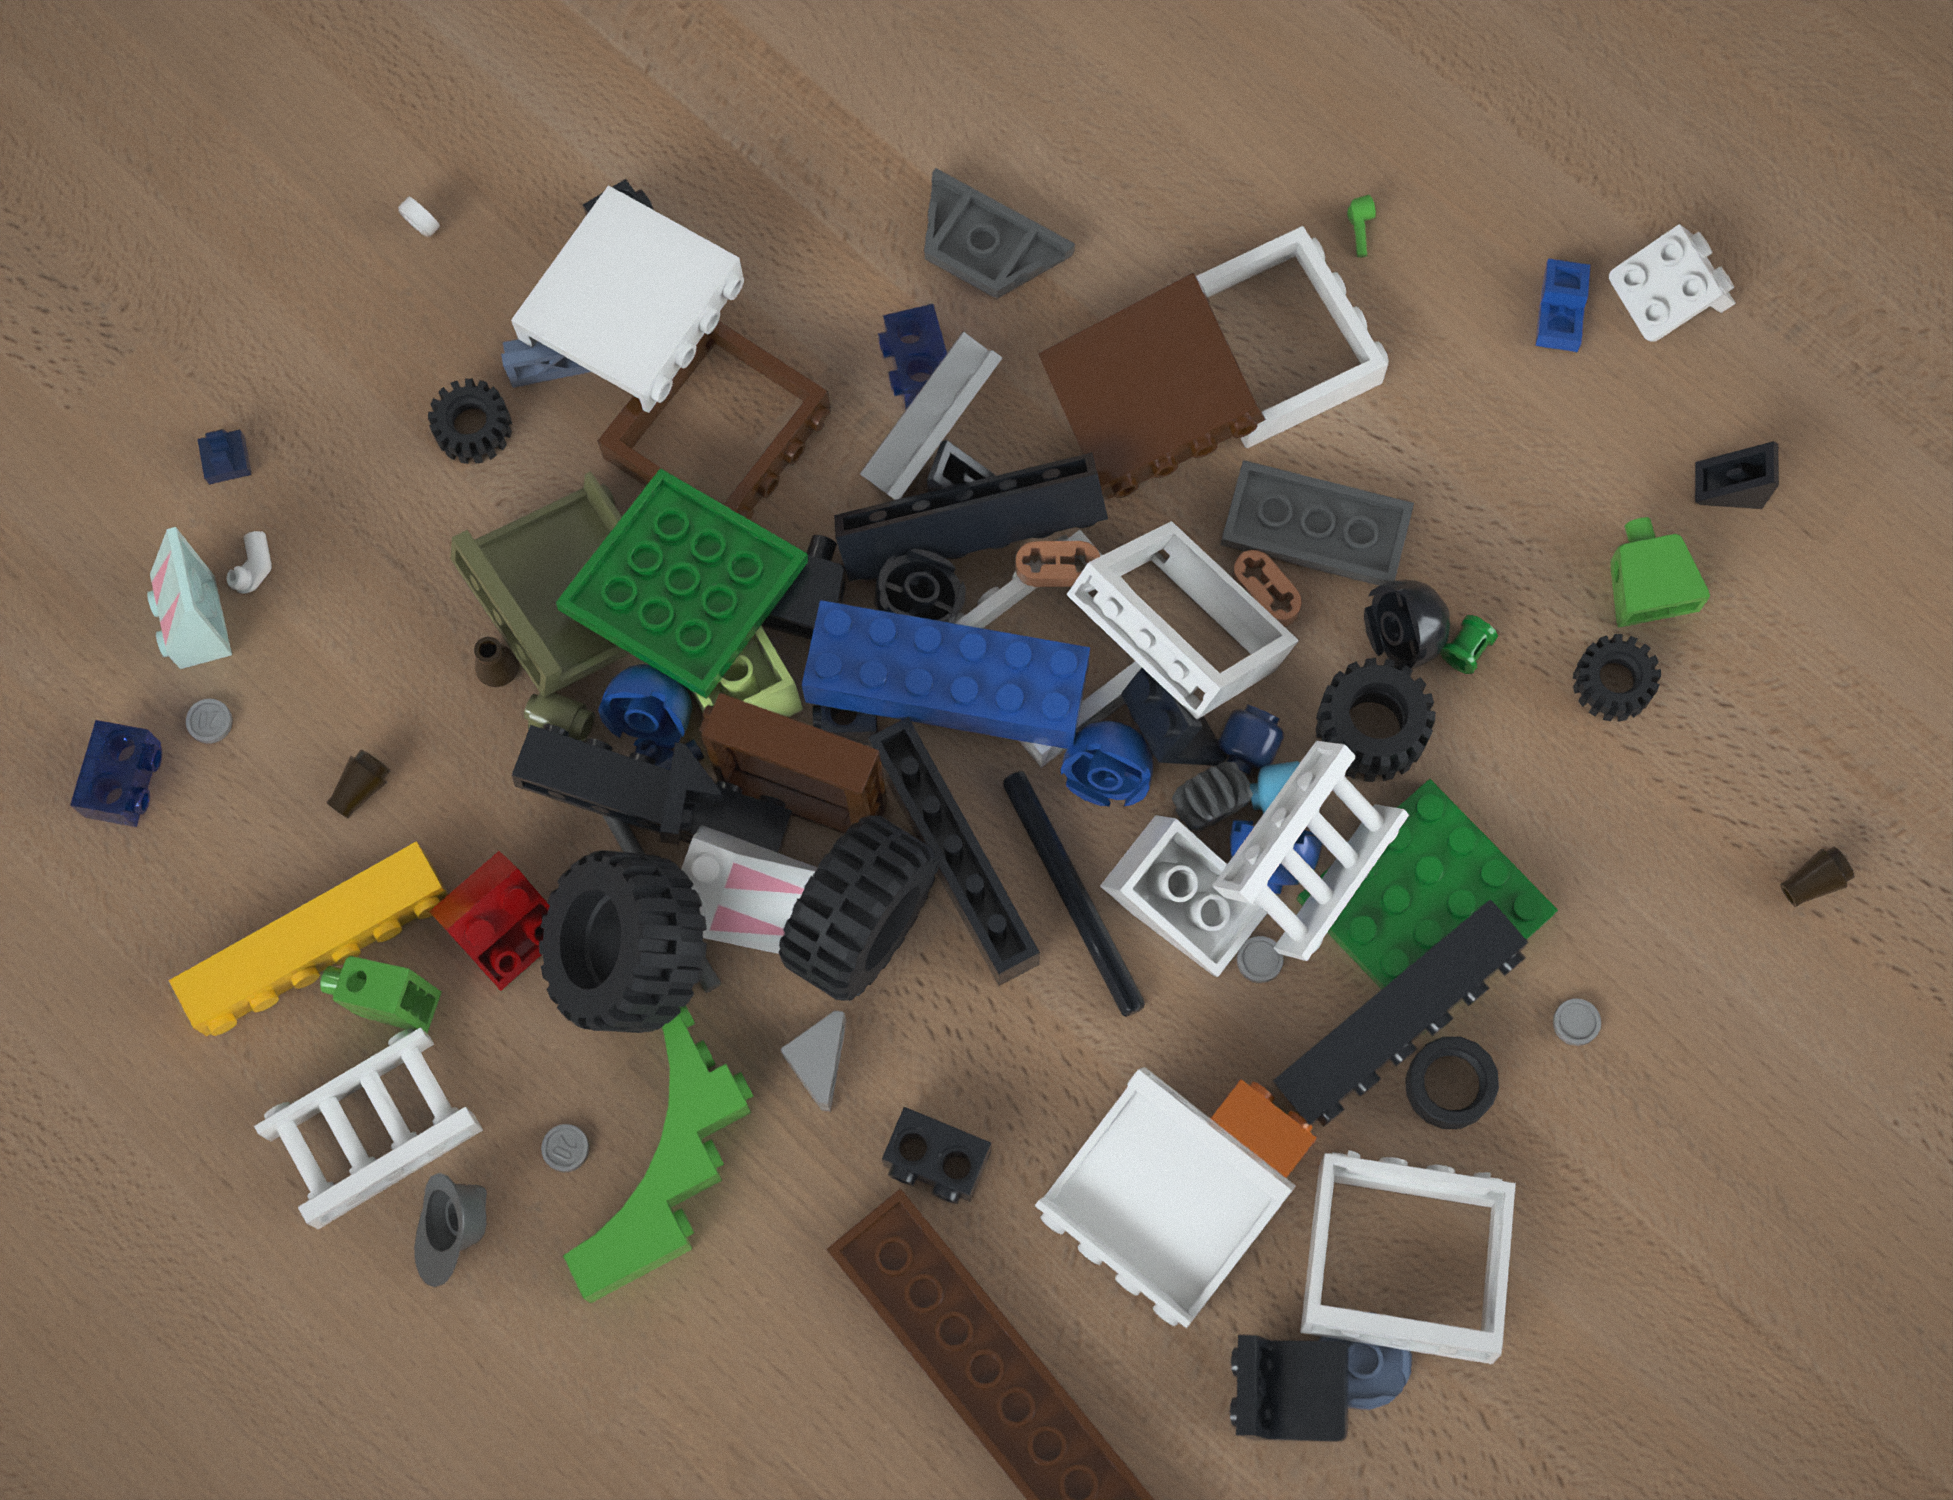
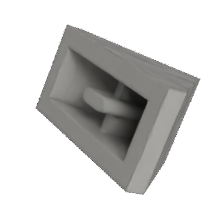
[780,1011,847,1112]

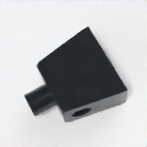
[762,535,846,640]

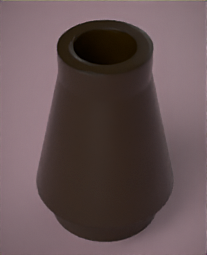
[474,636,519,687]
[326,749,391,819]
[1780,846,1855,907]

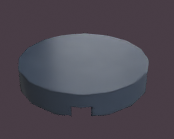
[1319,1312,1412,1410]

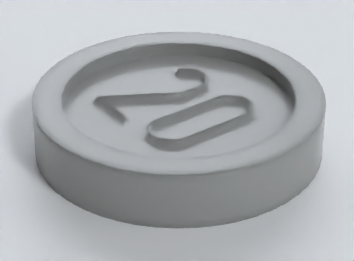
[186,699,233,744]
[1237,936,1284,983]
[1553,998,1601,1046]
[541,1124,589,1172]

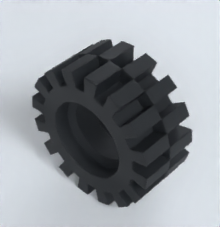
[428,379,512,464]
[1573,634,1661,722]

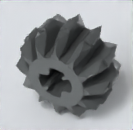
[1172,762,1253,831]

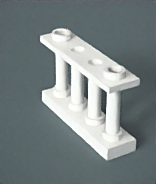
[1212,741,1409,961]
[254,1028,483,1229]

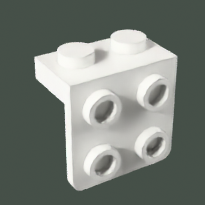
[1609,224,1736,342]

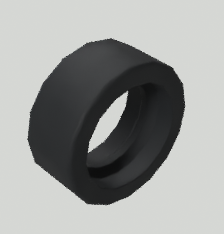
[1405,1036,1499,1129]

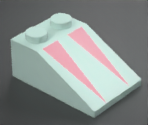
[147,527,232,669]

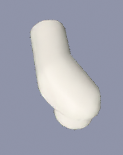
[227,531,272,594]

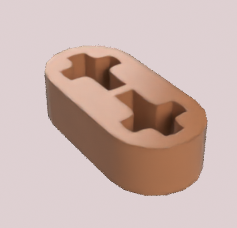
[1015,541,1100,587]
[1232,550,1302,627]

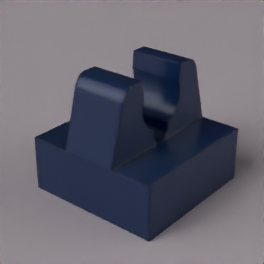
[197,429,252,485]

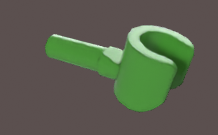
[1347,195,1376,258]

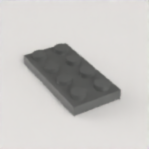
[1220,460,1414,586]

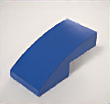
[1535,258,1590,352]

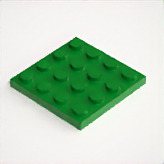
[556,468,808,699]
[1296,779,1559,1034]

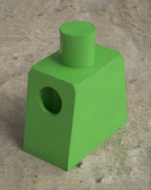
[1610,517,1710,628]
[320,956,442,1033]

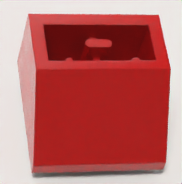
[429,851,550,991]

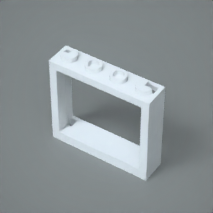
[1196,226,1389,449]
[1066,521,1299,719]
[954,530,1142,768]
[1300,1150,1516,1364]

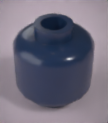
[1218,704,1285,775]

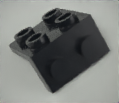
[1121,668,1227,766]
[1230,1335,1349,1442]

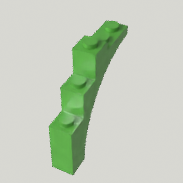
[563,1005,754,1303]

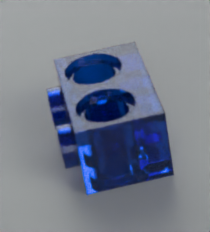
[878,304,947,410]
[70,720,163,827]

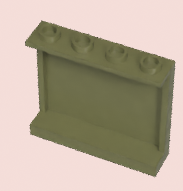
[450,471,630,698]

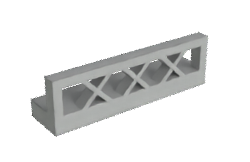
[859,332,1002,500]

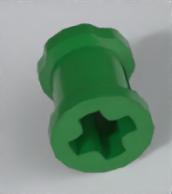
[1440,615,1498,674]

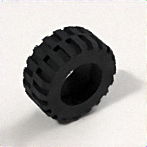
[779,815,939,1000]
[539,850,707,1033]

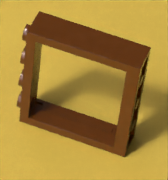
[597,321,831,520]
[699,693,888,834]

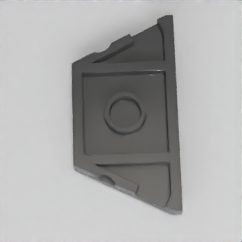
[924,168,1075,299]

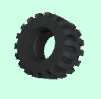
[1315,658,1436,782]

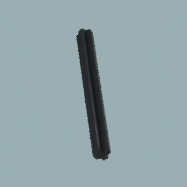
[1003,771,1145,1017]

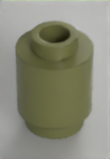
[524,692,595,742]

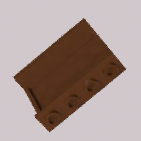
[1038,272,1266,499]

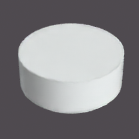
[398,196,440,237]

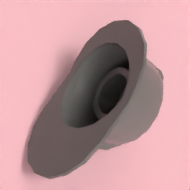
[414,1173,487,1287]

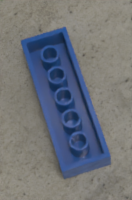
[801,600,1090,749]

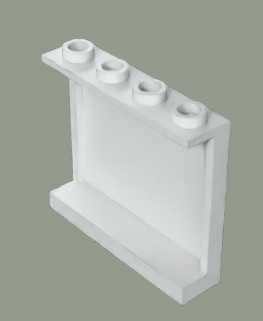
[511,185,744,413]
[1035,1067,1296,1328]

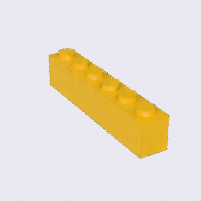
[169,841,448,1036]

